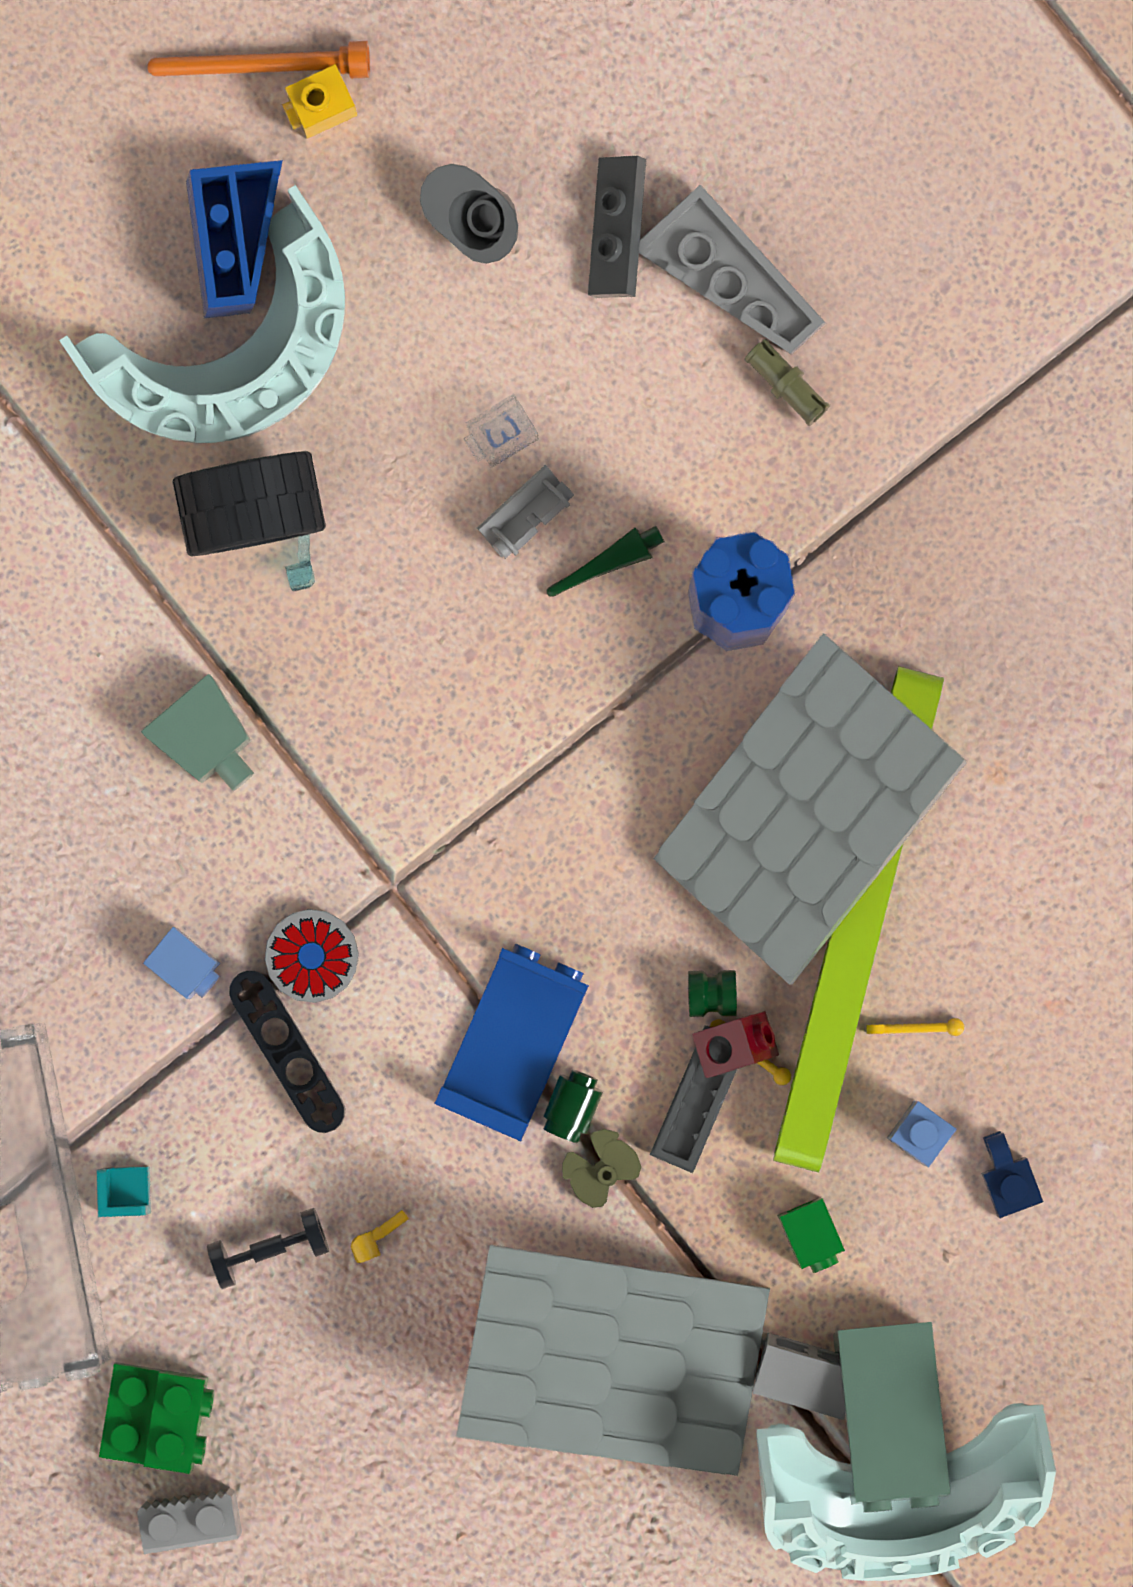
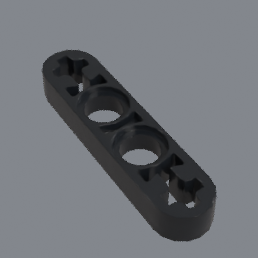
[229,971,346,1133]

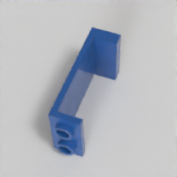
[434,944,589,1142]

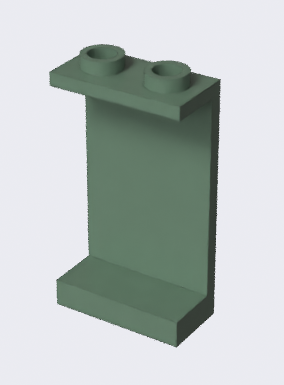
[833,1322,951,1513]

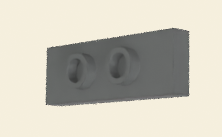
[588,155,646,298]
[650,1025,737,1173]

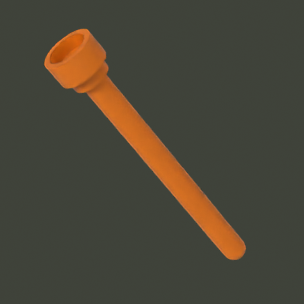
[147,41,370,79]

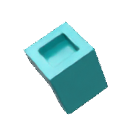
[97,1166,151,1217]

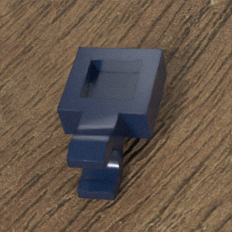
[981,1131,1044,1218]

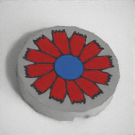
[265,909,359,1003]

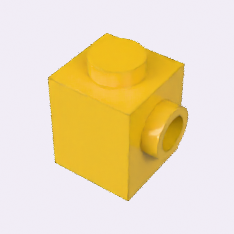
[282,64,357,139]

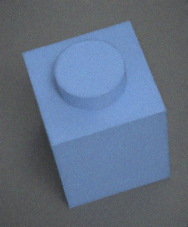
[143,927,220,1000]
[887,1100,957,1167]

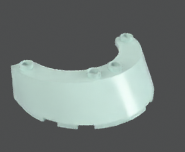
[59,185,345,443]
[756,1403,1056,1581]

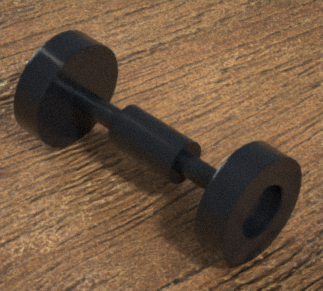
[207,1208,329,1289]

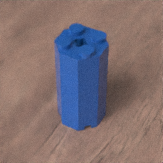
[688,532,795,651]

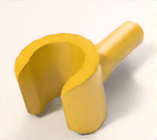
[350,1210,409,1263]

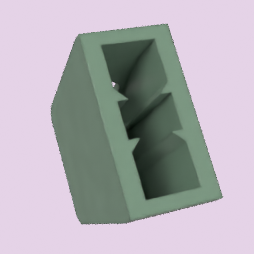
[141,674,254,791]

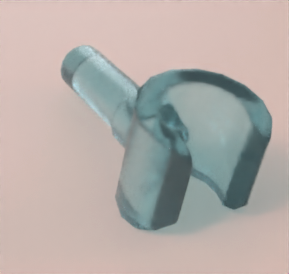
[285,534,315,591]

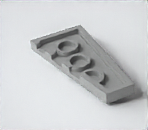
[639,185,826,355]

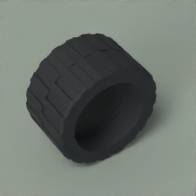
[172,451,326,557]

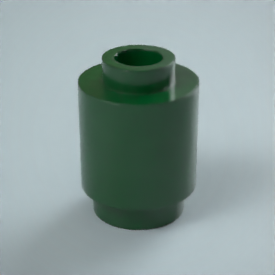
[543,1069,603,1143]

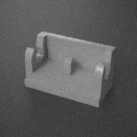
[753,1333,845,1420]

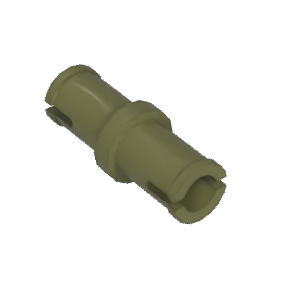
[745,339,830,426]

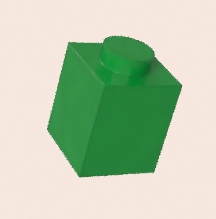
[777,1197,845,1273]

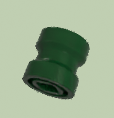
[688,970,737,1017]

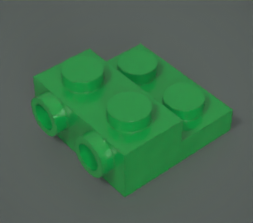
[99,1362,215,1474]

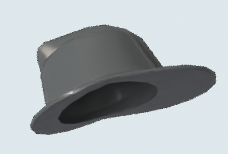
[420,164,519,264]

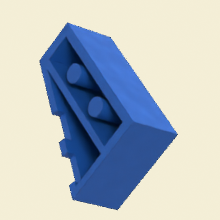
[186,160,283,319]

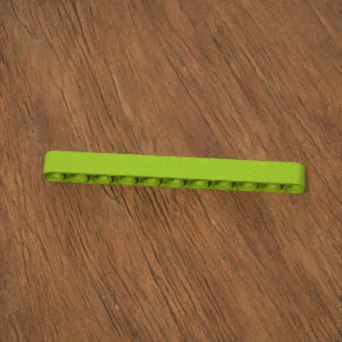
[773,666,944,1173]

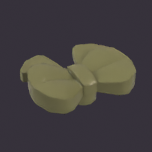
[562,1129,642,1208]

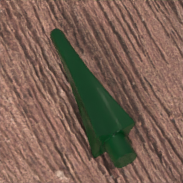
[546,526,665,597]

